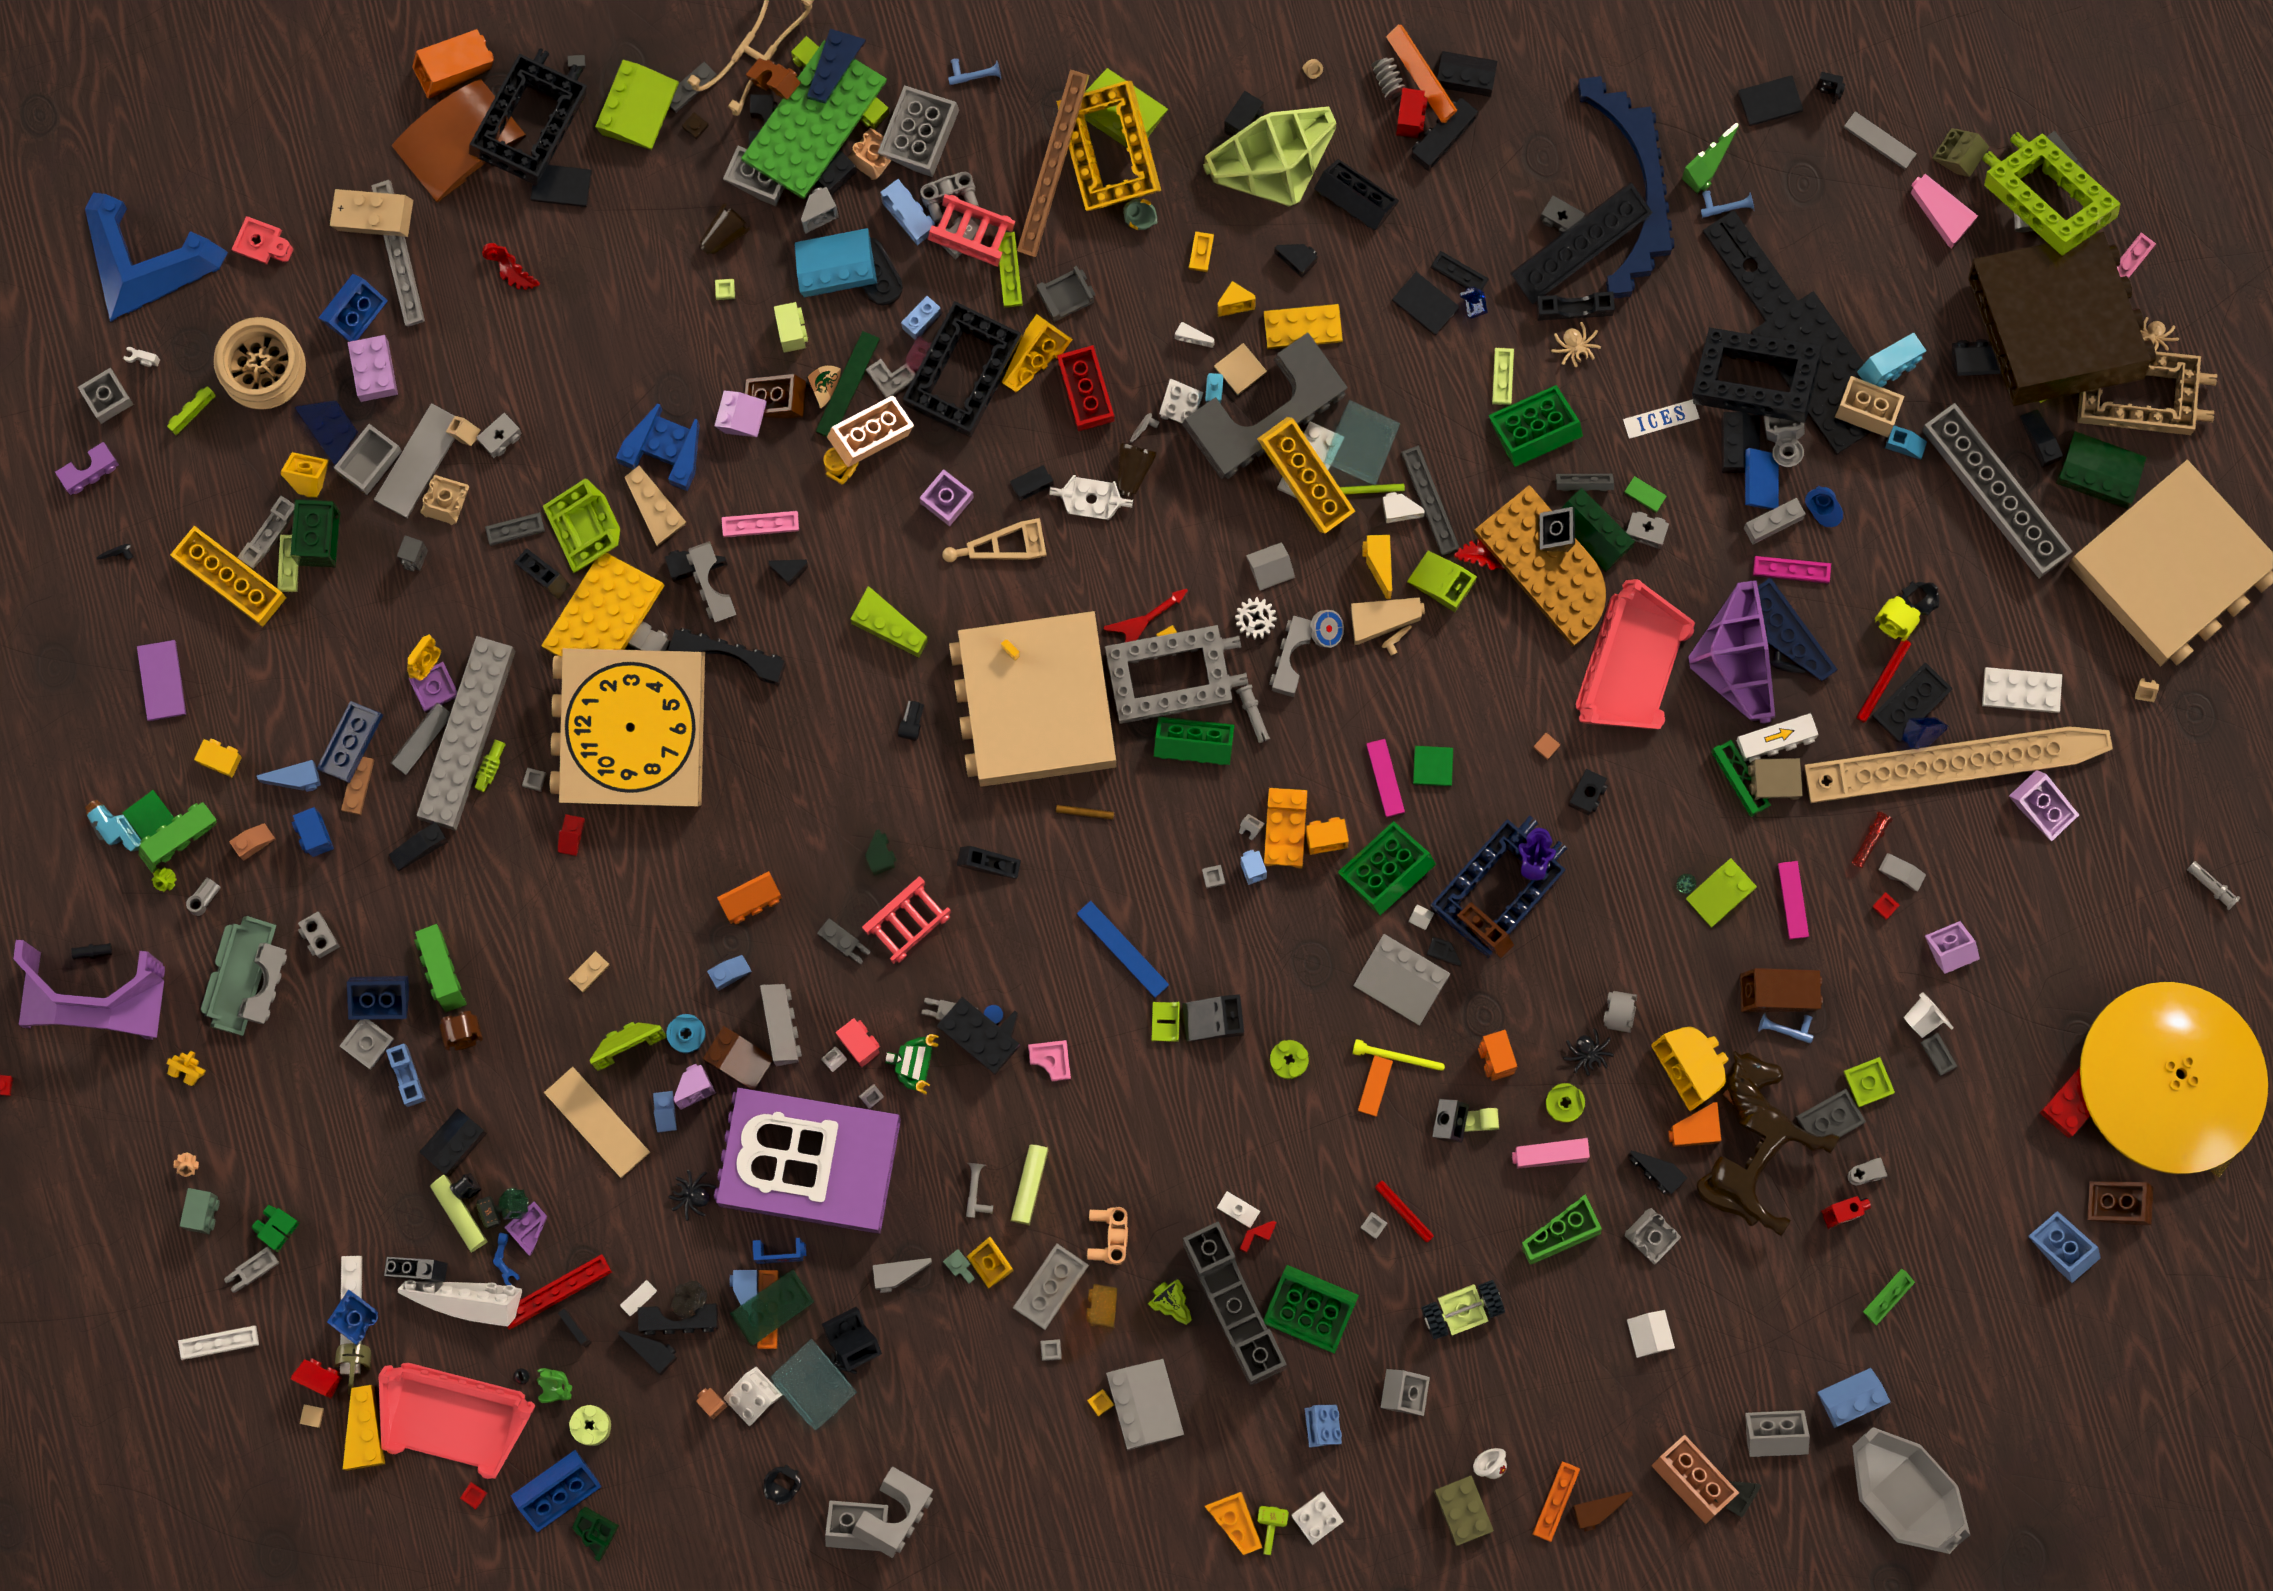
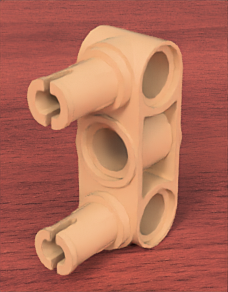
[1087,1207,1128,1265]

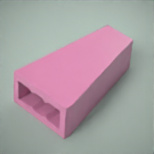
[1911,174,1978,249]
[1512,1138,1590,1168]

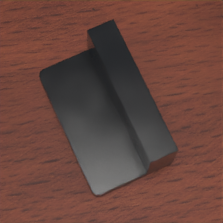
[1010,465,1054,502]

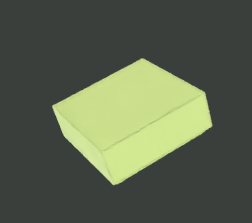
[715,279,735,300]

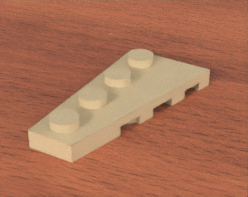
[625,466,687,547]

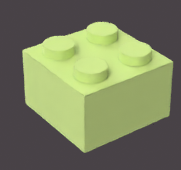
[774,302,808,353]

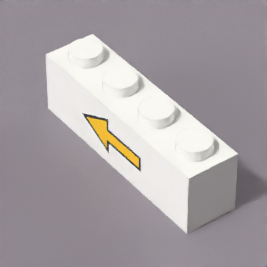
[1736,713,1819,763]

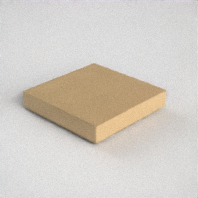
[1214,343,1267,396]

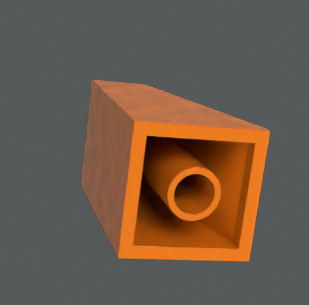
[412,29,494,99]

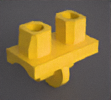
[166,1051,206,1086]

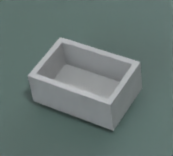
[334,424,402,495]

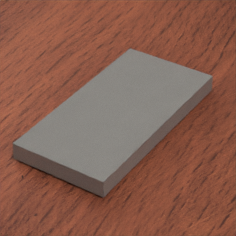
[1013,1244,1089,1330]

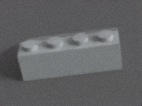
[878,85,959,177]
[1353,934,1450,1026]
[1106,1359,1184,1451]

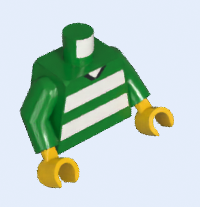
[885,1034,939,1094]

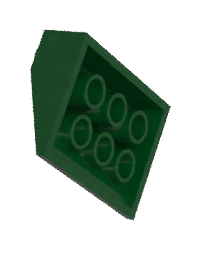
[2056,431,2146,509]

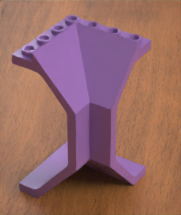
[13,940,165,1040]

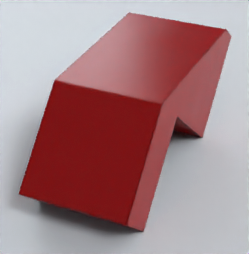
[1240,1221,1277,1254]

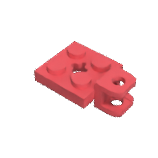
[231,216,293,264]

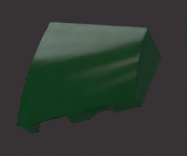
[572,1507,619,1562]

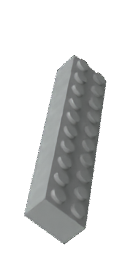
[1922,403,2073,579]
[417,636,516,831]

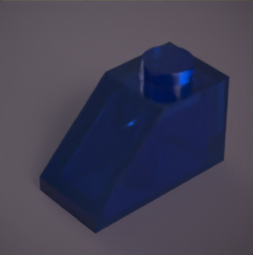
[1902,717,1948,749]

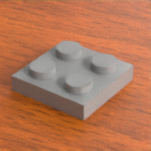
[340,1019,395,1070]

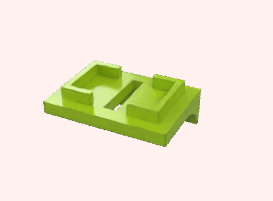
[1152,1002,1180,1042]

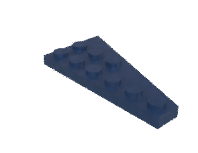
[1758,578,1838,681]

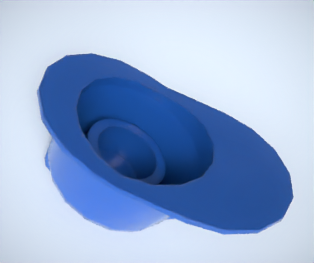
[1805,485,1843,527]

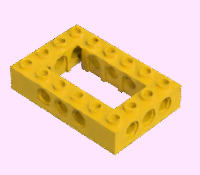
[1056,81,1161,211]

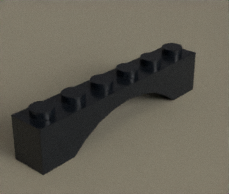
[668,628,786,686]

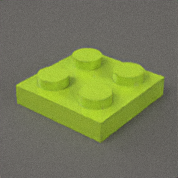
[1843,1057,1895,1108]

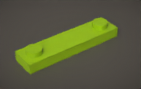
[998,232,1023,308]

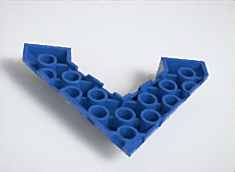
[85,192,228,322]

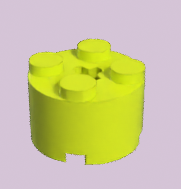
[1875,596,1921,641]

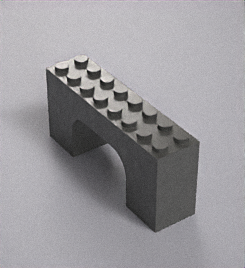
[1182,332,1348,479]
[1183,1221,1287,1386]

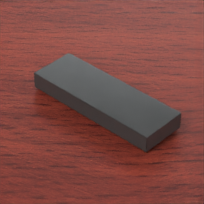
[485,512,545,546]

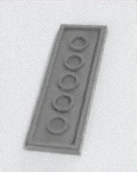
[374,403,455,519]

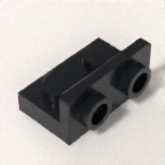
[1816,72,1845,104]

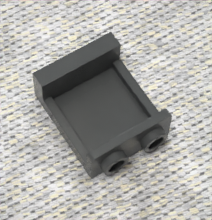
[1036,266,1095,322]

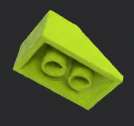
[1686,858,1757,928]

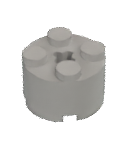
[1604,991,1637,1033]

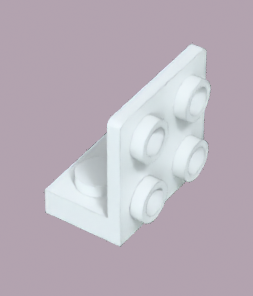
[724,1367,783,1426]

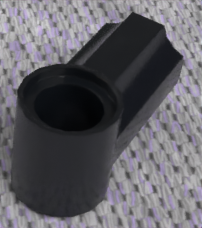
[898,701,924,741]

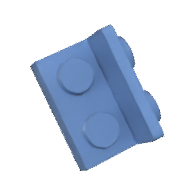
[1305,1405,1342,1447]

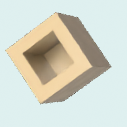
[446,416,481,446]

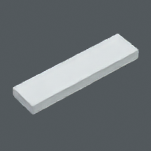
[178,1326,259,1360]

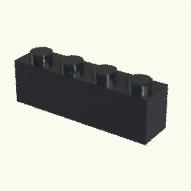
[1412,98,1478,171]

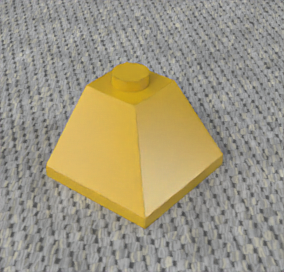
[281,452,329,498]

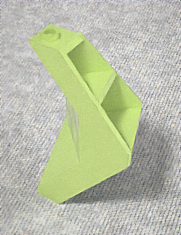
[1203,106,1336,206]

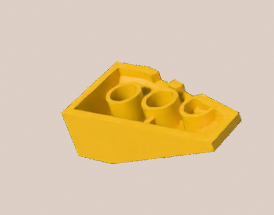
[1002,314,1073,392]

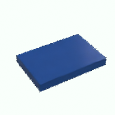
[1745,448,1779,510]

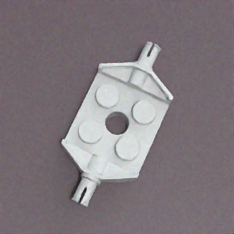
[1049,475,1133,520]

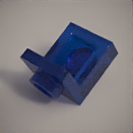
[1460,287,1488,319]

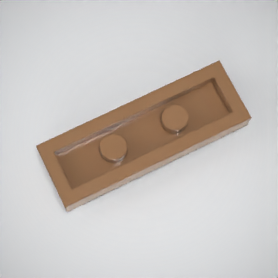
[341,757,375,815]

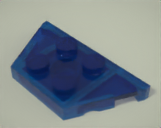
[295,401,358,465]

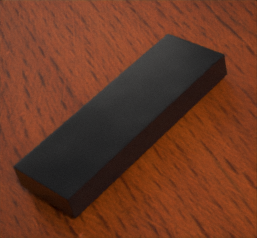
[1431,251,1489,296]

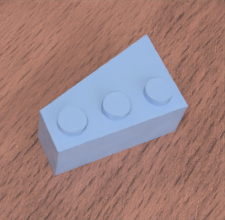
[880,179,935,245]

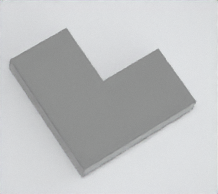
[866,359,916,399]

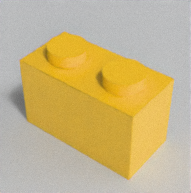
[194,739,242,778]

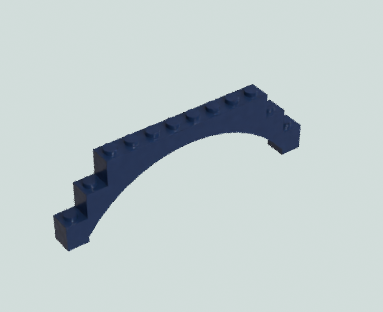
[1578,76,1674,298]

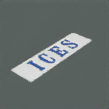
[1623,399,1700,439]

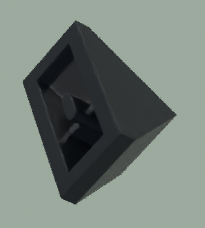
[769,559,808,587]

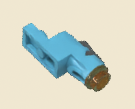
[85,800,141,851]

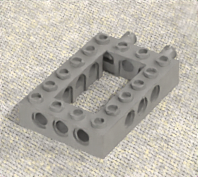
[1105,625,1248,724]

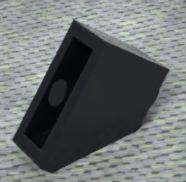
[1274,244,1318,278]

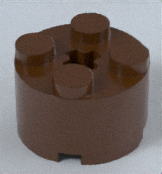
[439,1011,483,1051]

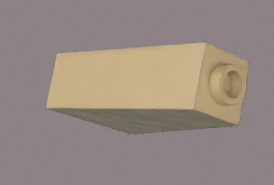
[1351,597,1425,645]

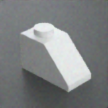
[1382,492,1424,523]

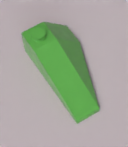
[1682,123,1739,194]

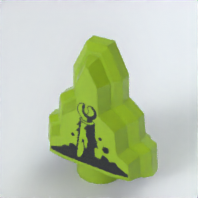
[1148,1279,1192,1325]

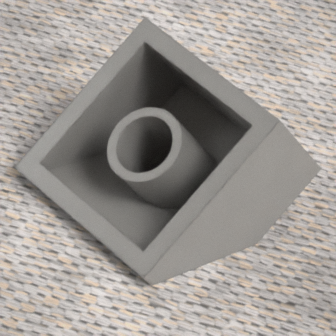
[801,187,839,234]
[1381,1369,1430,1416]

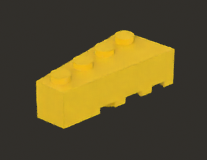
[343,1385,385,1471]

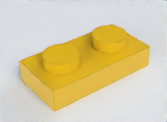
[1189,232,1214,272]

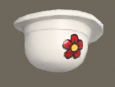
[1473,1448,1507,1479]

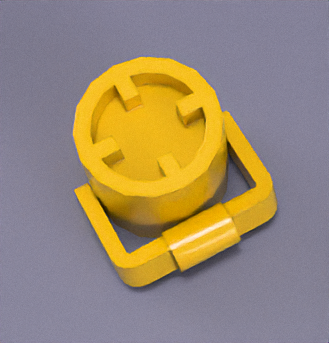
[824,447,859,484]

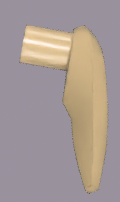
[1382,625,1412,655]

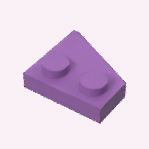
[505,1202,547,1256]

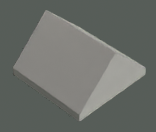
[1246,542,1295,591]

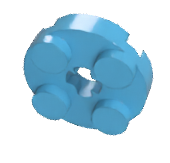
[666,1014,706,1053]

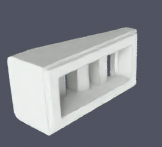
[1174,322,1214,348]

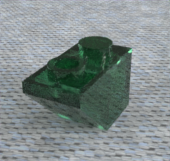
[865,829,897,876]

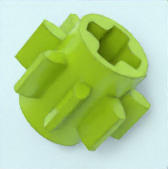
[151,867,177,892]

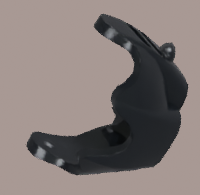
[1901,581,1939,615]
[764,1464,802,1505]

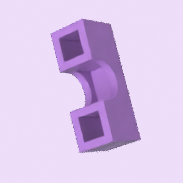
[55,442,119,495]

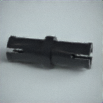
[71,943,112,960]

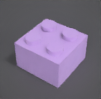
[919,469,974,526]

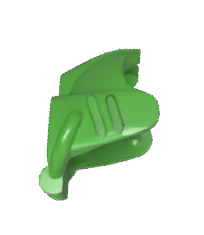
[537,1368,572,1403]

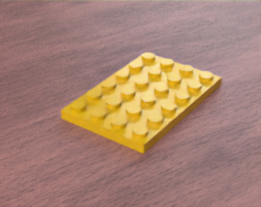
[541,553,665,656]

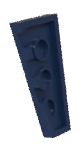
[807,29,866,104]

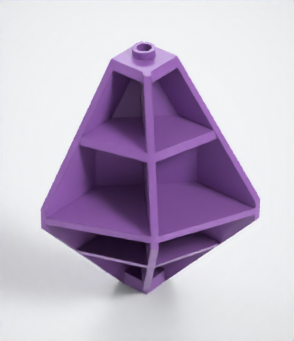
[1689,581,1775,723]

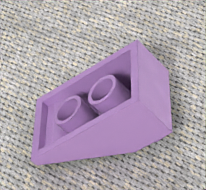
[2009,770,2079,841]

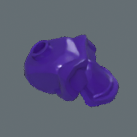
[1519,828,1556,880]

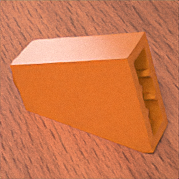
[1668,1102,1721,1147]

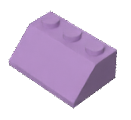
[674,1064,716,1110]

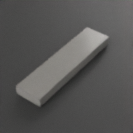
[1844,112,1917,170]

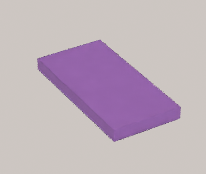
[137,640,186,721]

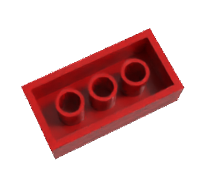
[1057,345,1115,432]
[2039,1067,2091,1138]

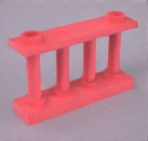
[928,194,1015,267]
[862,876,951,964]

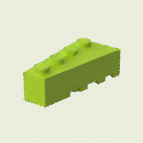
[851,586,928,658]

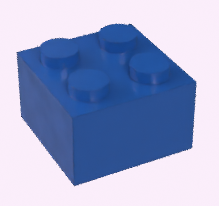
[292,807,334,857]

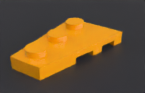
[1205,1492,1263,1555]

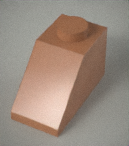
[229,823,275,861]
[696,1388,728,1419]

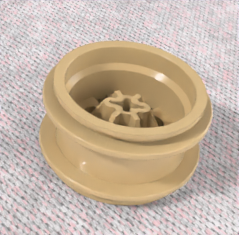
[214,317,306,409]

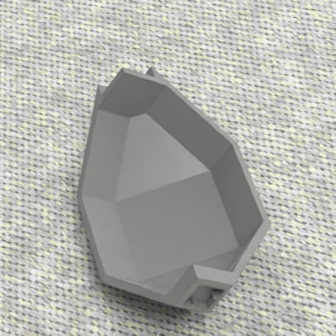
[1852,1427,1970,1554]

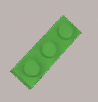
[1863,1269,1915,1326]

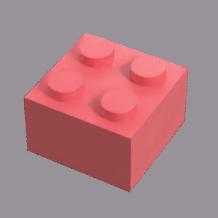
[836,1018,880,1068]

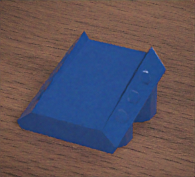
[327,1289,378,1345]

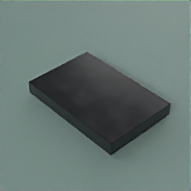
[1738,75,1803,126]
[531,165,592,207]
[1392,271,1460,336]

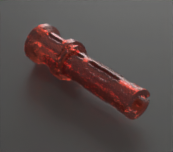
[1852,811,1893,868]

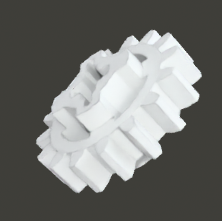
[1235,597,1277,640]

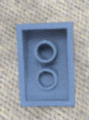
[2029,1211,2101,1283]

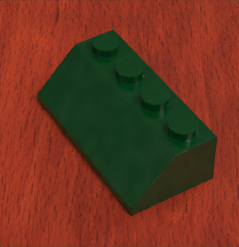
[1561,488,1635,572]

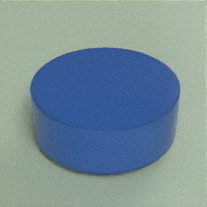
[984,1005,1003,1025]

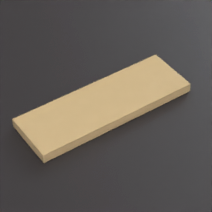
[544,1067,650,1179]

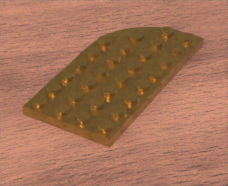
[1473,485,1606,647]

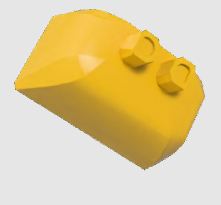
[1651,1027,1728,1111]

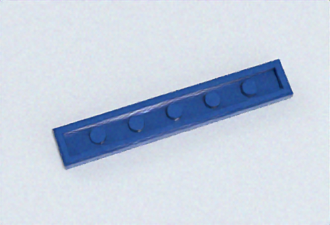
[1077,901,1169,998]

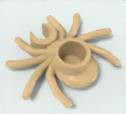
[2141,317,2179,351]
[1551,322,1601,367]

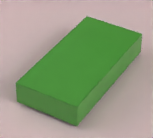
[1624,476,1667,513]

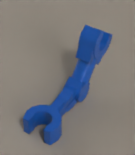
[493,1233,520,1285]

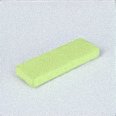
[1492,348,1514,405]
[277,535,299,592]

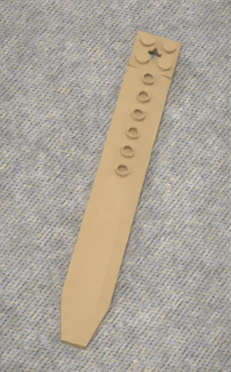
[1804,727,2113,803]

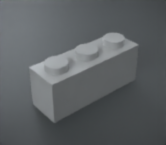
[1744,498,1805,545]

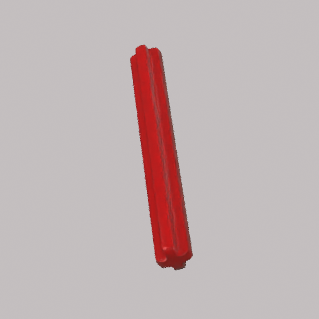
[1857,640,1911,723]

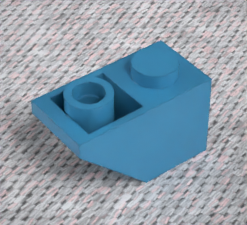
[1885,426,1927,460]

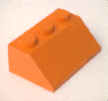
[717,871,782,924]

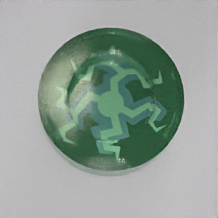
[1677,874,1696,894]

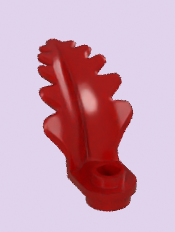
[482,243,540,290]
[1454,539,1505,570]

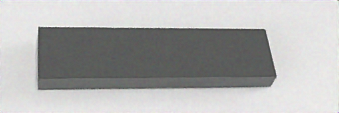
[390,702,451,775]

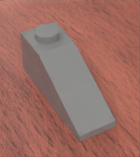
[873,1258,932,1293]

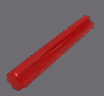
[1375,1181,1434,1242]

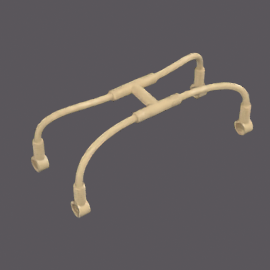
[687,0,814,116]

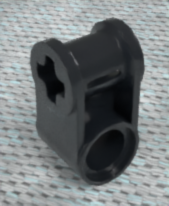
[450,1173,482,1199]

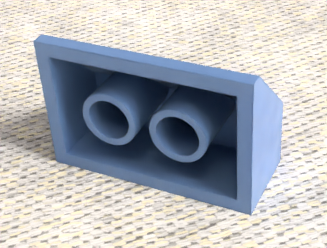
[1817,1368,1890,1428]

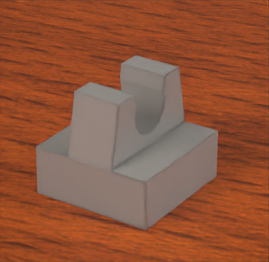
[1239,814,1265,840]

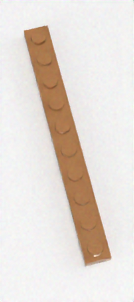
[1017,69,1090,257]

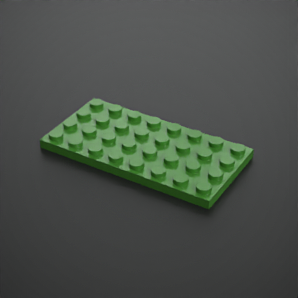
[741,40,887,199]

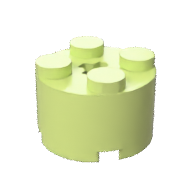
[569,1405,611,1446]

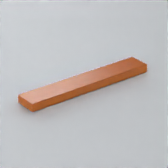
[1386,24,1458,123]

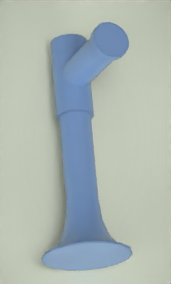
[948,59,1001,85]
[1701,191,1755,218]
[1758,1013,1813,1044]

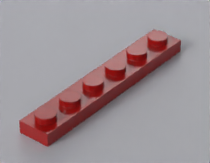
[507,1254,612,1330]

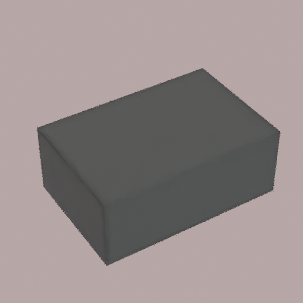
[568,55,586,69]

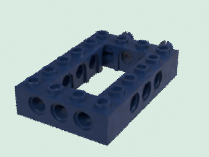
[1430,816,1567,958]

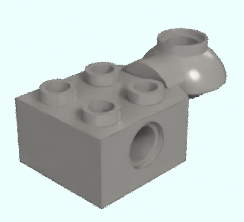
[1763,416,1805,467]

